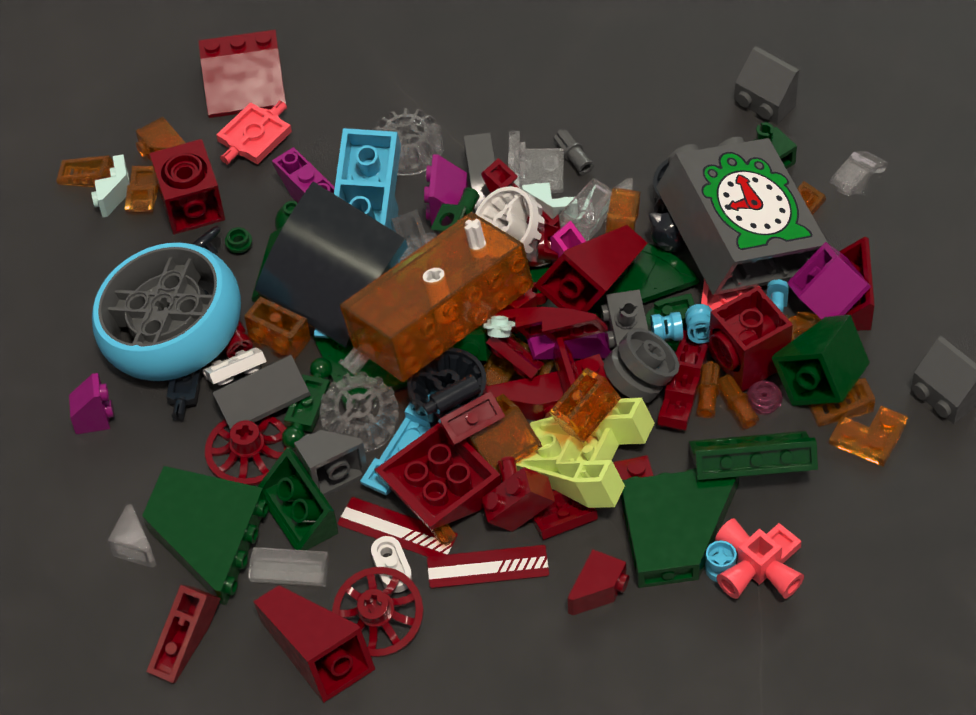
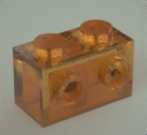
[244,296,311,359]
[549,368,621,443]

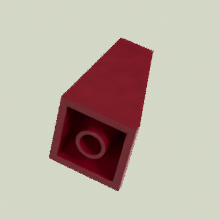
[534,225,648,312]
[253,585,375,703]

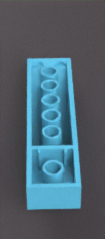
[314,128,401,341]

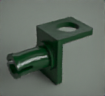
[431,187,480,234]

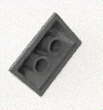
[213,354,311,430]

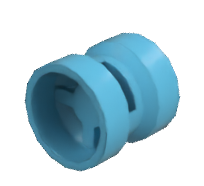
[685,304,712,344]
[650,312,683,341]
[705,540,737,582]

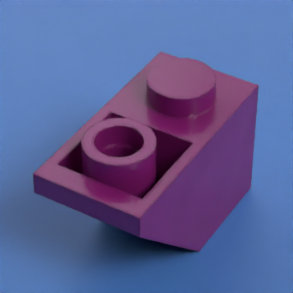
[69,373,114,434]

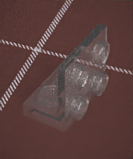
[508,131,564,193]

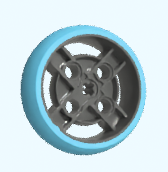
[92,243,241,381]

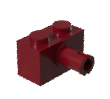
[482,456,555,532]

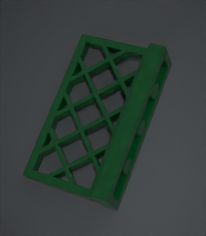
[689,431,818,480]

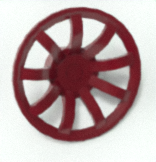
[205,415,287,485]
[332,567,424,657]

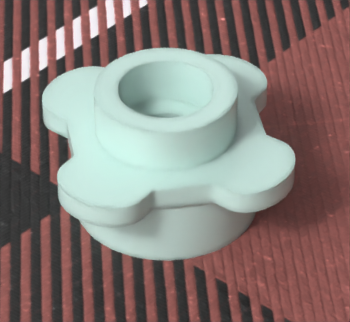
[483,316,515,338]

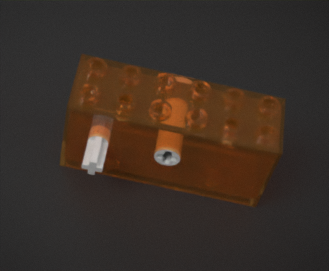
[340,212,534,382]

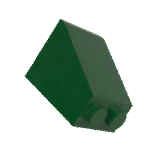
[772,315,870,406]

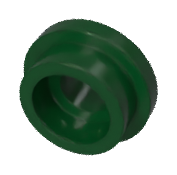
[225,227,253,253]

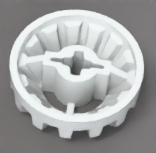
[473,186,544,262]

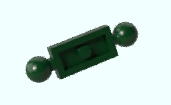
[282,358,332,450]

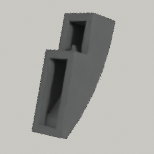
[464,132,495,213]

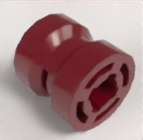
[224,321,253,358]

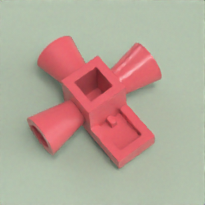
[715,518,804,599]

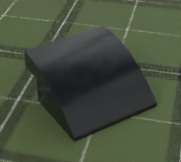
[255,182,408,349]

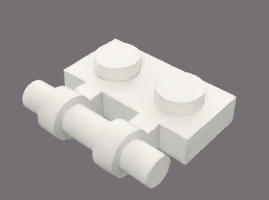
[202,347,266,385]

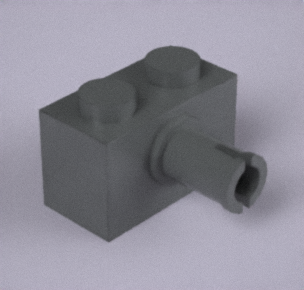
[600,289,648,349]

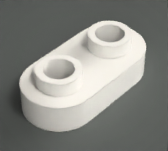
[371,536,412,593]

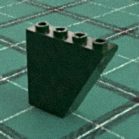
[142,466,269,605]
[620,468,739,588]

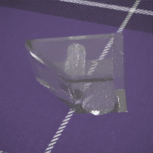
[559,178,615,241]

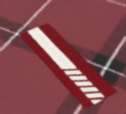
[337,497,458,557]
[427,545,549,588]

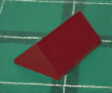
[839,236,875,331]

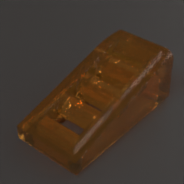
[56,155,114,187]
[809,378,875,426]

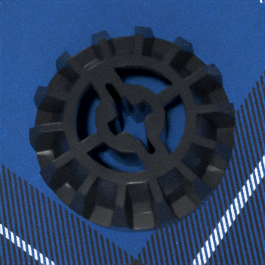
[407,348,487,423]

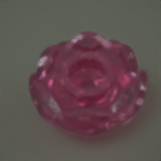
[746,380,782,414]

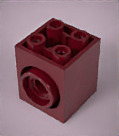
[149,139,225,235]
[709,286,793,392]

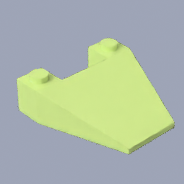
[513,398,655,508]

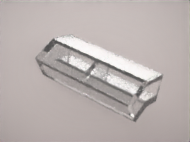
[248,547,329,587]

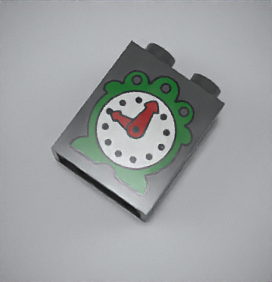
[656,137,828,295]

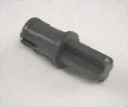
[554,129,594,175]

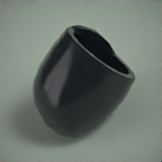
[648,196,686,253]

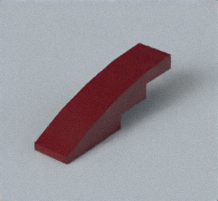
[489,307,608,343]
[657,330,709,430]

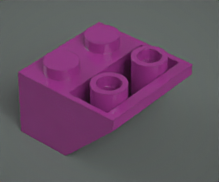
[424,154,468,232]
[787,242,871,319]

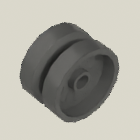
[604,328,679,403]

